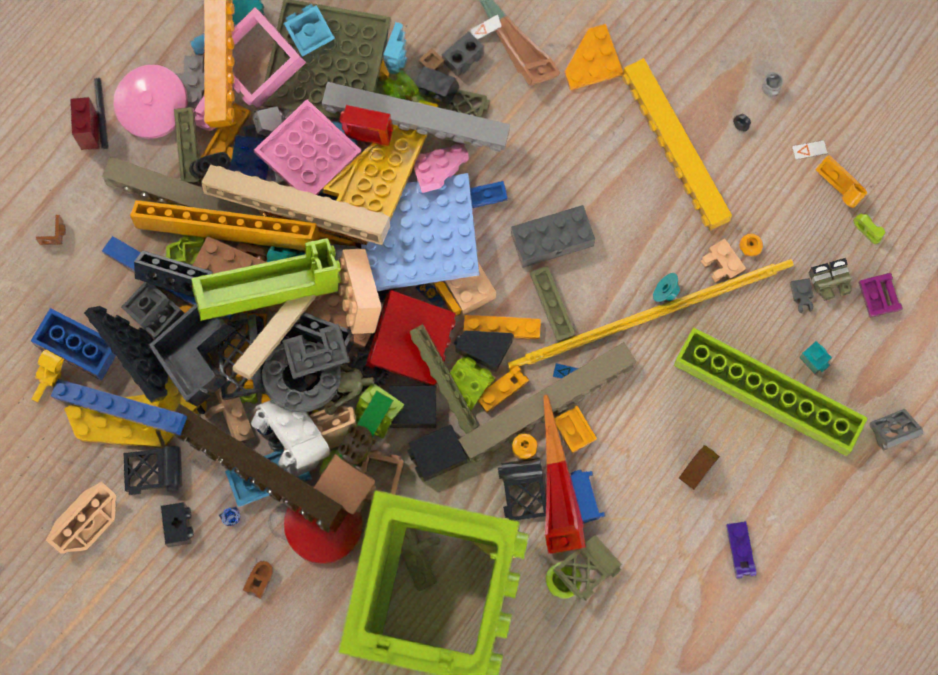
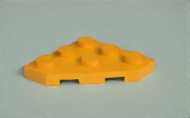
[565,24,623,90]

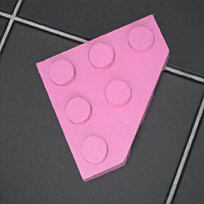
[413,143,469,193]

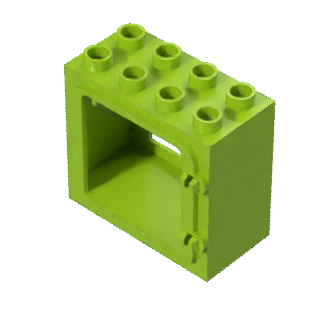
[338,491,529,675]

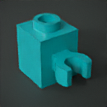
[799,341,832,374]

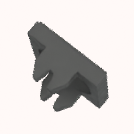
[870,409,923,451]

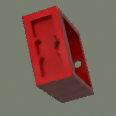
[340,105,394,146]

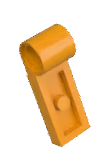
[815,155,867,208]

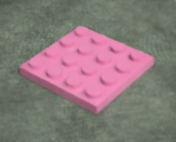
[254,100,361,195]

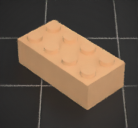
[338,249,382,334]
[443,262,496,316]

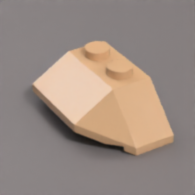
[284,405,356,451]
[46,482,116,554]

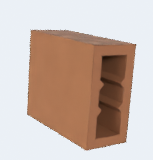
[313,454,376,514]

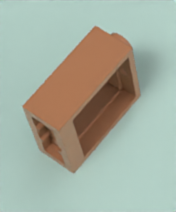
[361,450,404,504]

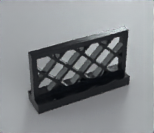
[218,314,266,400]

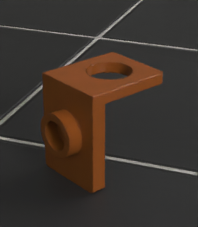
[36,215,66,245]

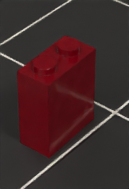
[70,97,100,150]

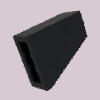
[454,330,514,372]

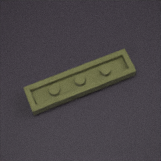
[174,107,201,183]
[530,266,576,343]

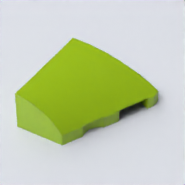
[166,235,205,265]

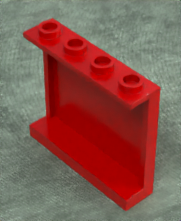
[365,290,456,386]

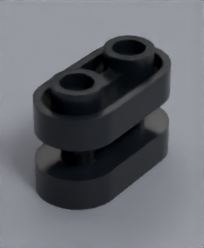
[189,152,231,179]

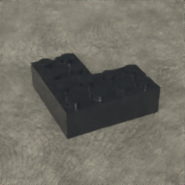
[149,303,236,407]

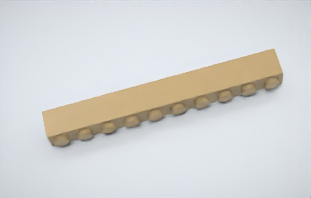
[202,165,390,245]

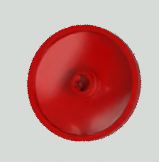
[284,508,363,564]

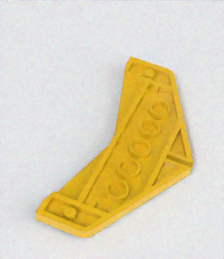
[64,352,214,448]

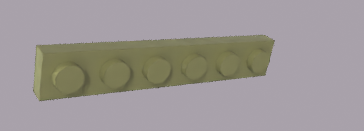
[410,324,479,434]

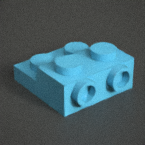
[284,4,335,56]
[384,22,407,74]

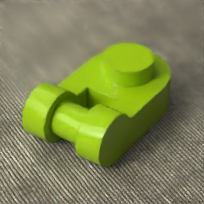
[853,214,885,244]

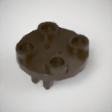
[339,425,376,465]

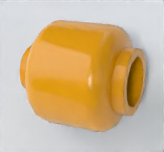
[512,434,537,460]

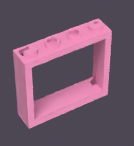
[232,8,306,108]

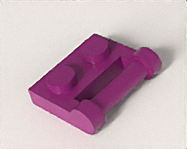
[858,273,903,318]

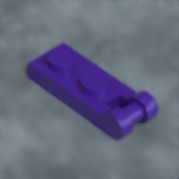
[726,521,757,579]

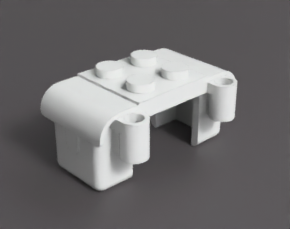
[251,400,330,477]

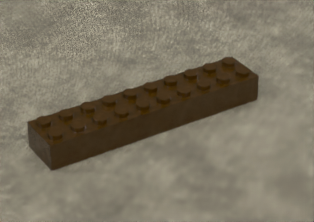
[173,404,348,533]

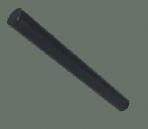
[94,78,109,149]

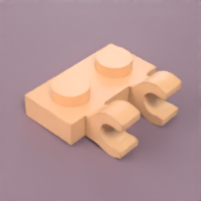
[700,238,746,283]

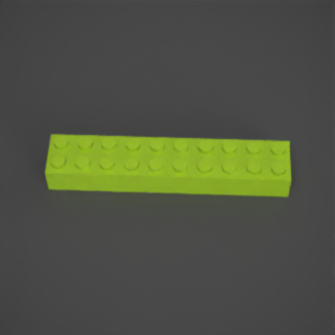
[673,327,868,456]

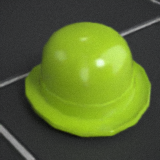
[546,562,582,599]

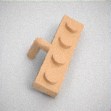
[204,367,255,442]

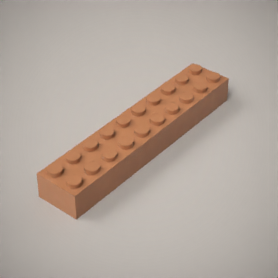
[192,236,381,352]

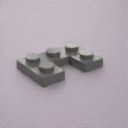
[283,324,350,379]

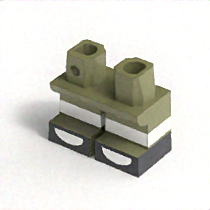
[809,258,852,301]

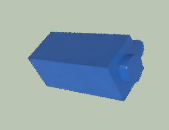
[570,470,605,524]

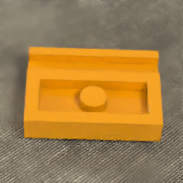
[554,406,597,454]

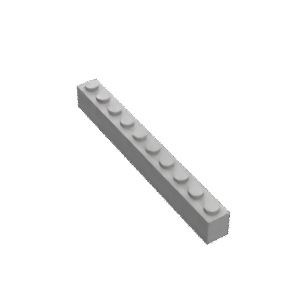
[322,82,510,152]

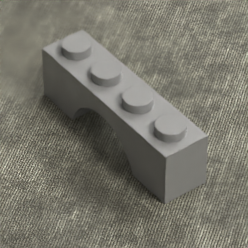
[252,106,288,185]

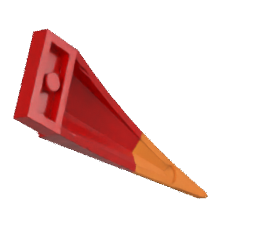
[543,395,586,554]

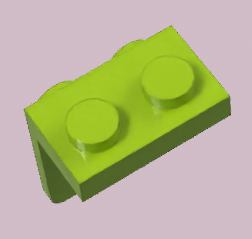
[440,356,496,411]
[355,384,404,439]

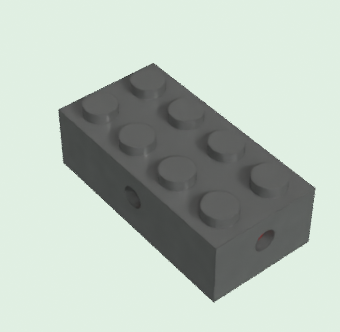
[511,205,595,268]

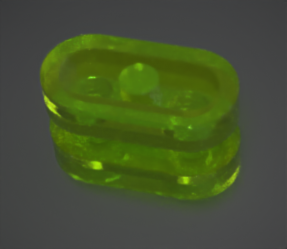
[382,70,419,100]

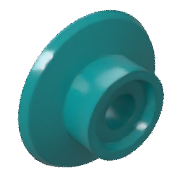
[653,273,680,302]

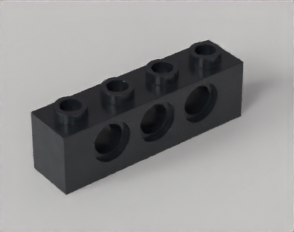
[134,250,213,297]
[282,304,354,354]

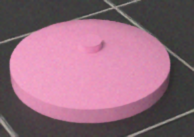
[114,65,188,139]

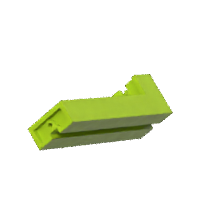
[191,238,341,320]

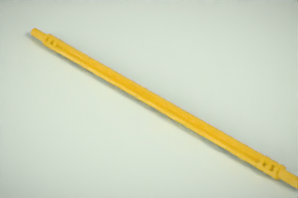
[507,259,794,370]

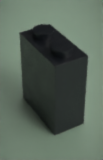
[387,386,436,428]
[407,424,467,481]

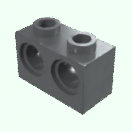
[442,31,484,76]

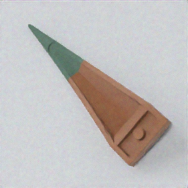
[479,0,560,86]

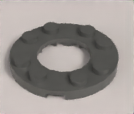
[262,339,341,412]

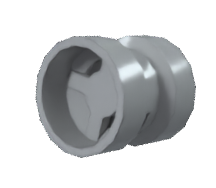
[762,72,783,96]

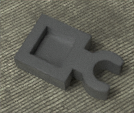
[790,278,814,313]

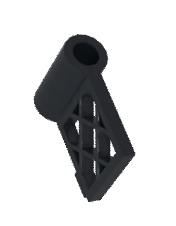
[123,446,182,495]
[498,458,546,521]

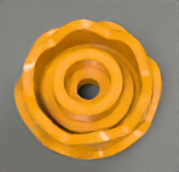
[739,233,763,256]

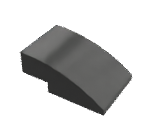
[121,282,185,339]

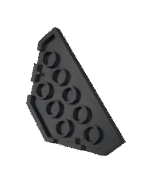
[84,306,168,403]

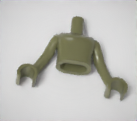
[324,364,375,415]

